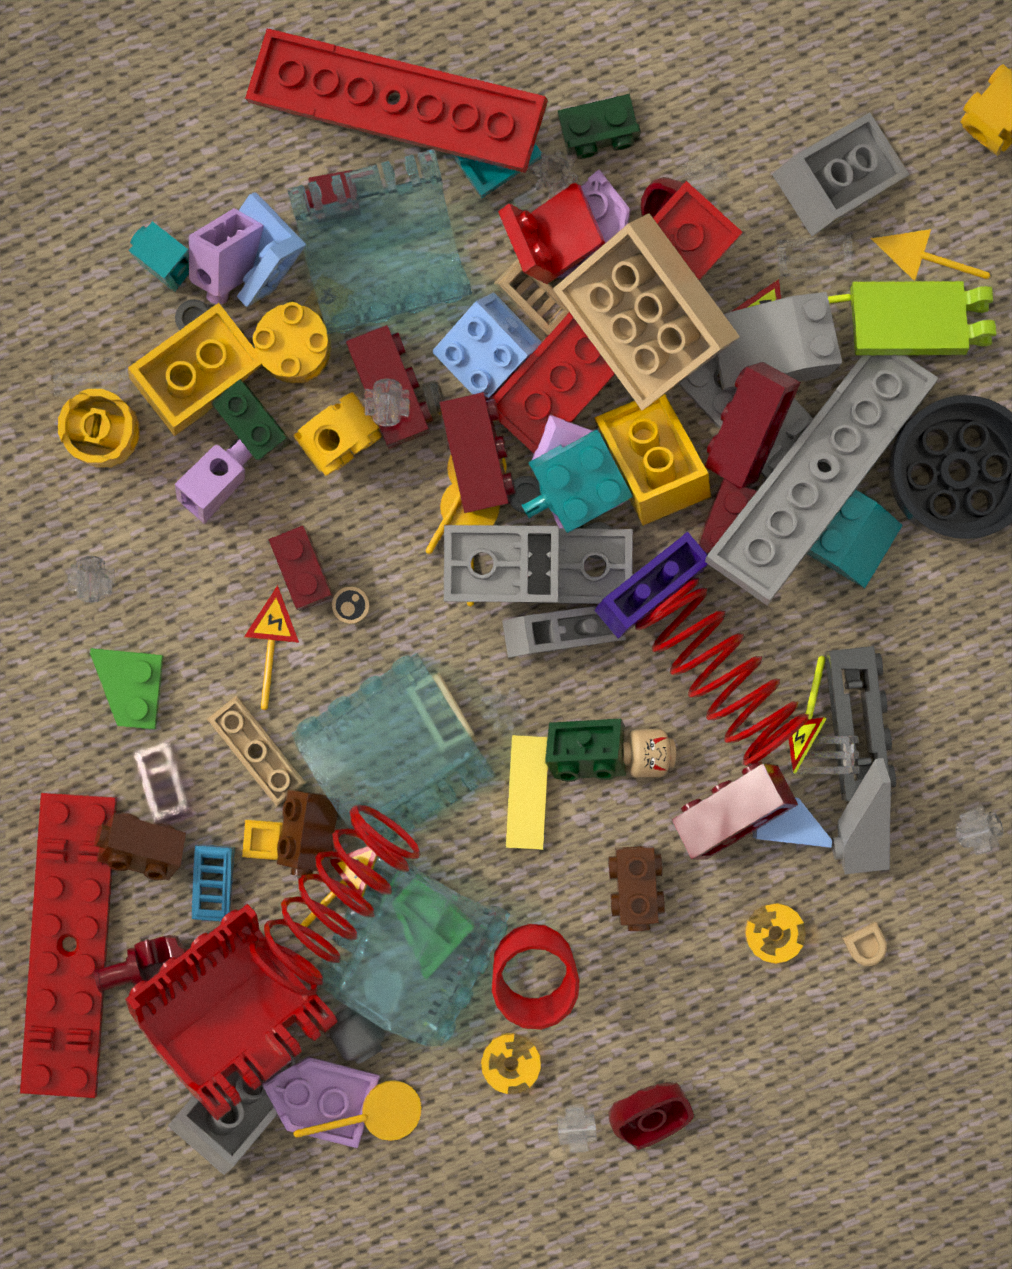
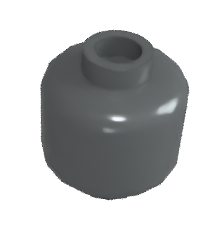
[329,1005,385,1064]

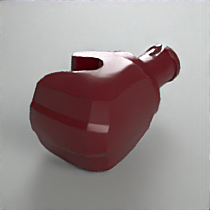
[94,935,188,993]

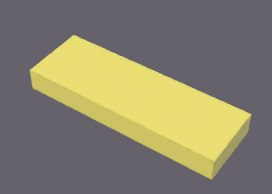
[506,735,548,850]

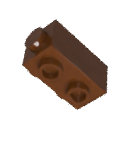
[277,790,339,876]
[94,813,186,881]
[608,845,665,931]

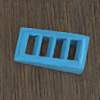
[192,844,235,921]

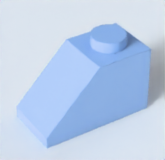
[753,797,832,848]

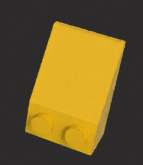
[128,302,262,437]
[594,394,711,526]

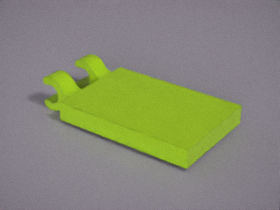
[850,281,996,355]

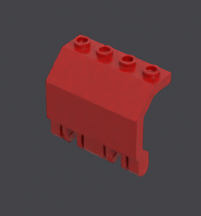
[125,904,338,1121]

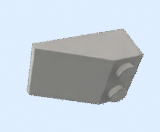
[772,112,910,237]
[715,292,842,391]
[168,1062,289,1175]

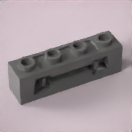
[825,646,896,801]

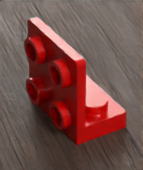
[498,183,605,284]

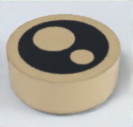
[332,587,370,624]

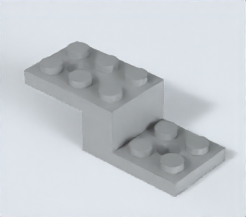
[444,525,633,604]

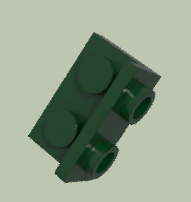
[557,94,641,159]
[212,379,292,460]
[545,719,627,782]

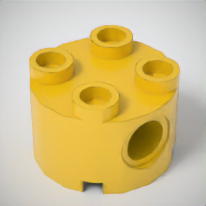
[960,64,1012,156]
[253,302,332,384]
[58,389,140,468]
[293,392,383,476]

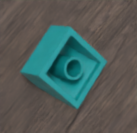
[807,490,903,589]

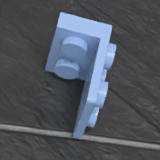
[237,192,306,307]
[433,292,542,398]

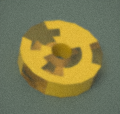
[745,903,806,964]
[481,1033,541,1094]

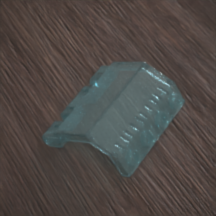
[287,149,472,334]
[292,653,496,848]
[313,856,510,1047]

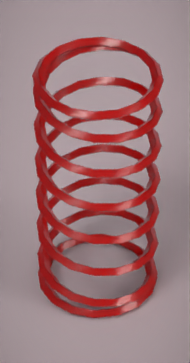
[635,578,809,766]
[249,805,420,996]
[492,924,580,1030]

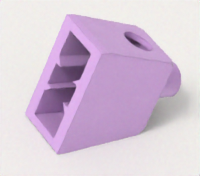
[189,208,264,304]
[175,438,252,524]

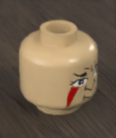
[622,729,676,778]

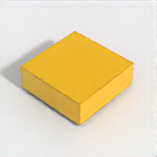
[242,819,283,860]

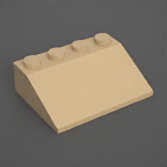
[553,213,740,410]

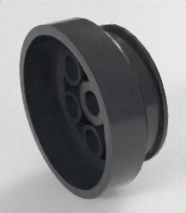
[888,395,1012,541]

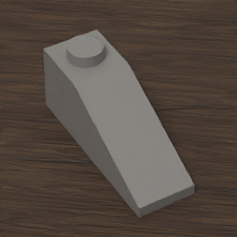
[502,606,626,658]
[832,758,891,874]

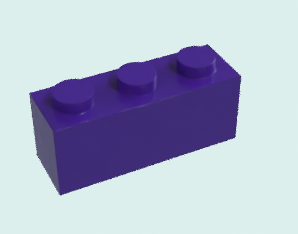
[594,532,709,639]

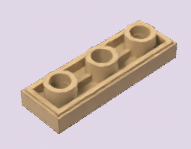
[207,696,307,806]

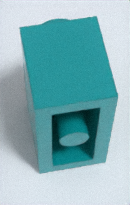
[128,221,189,292]

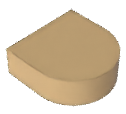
[842,921,887,966]

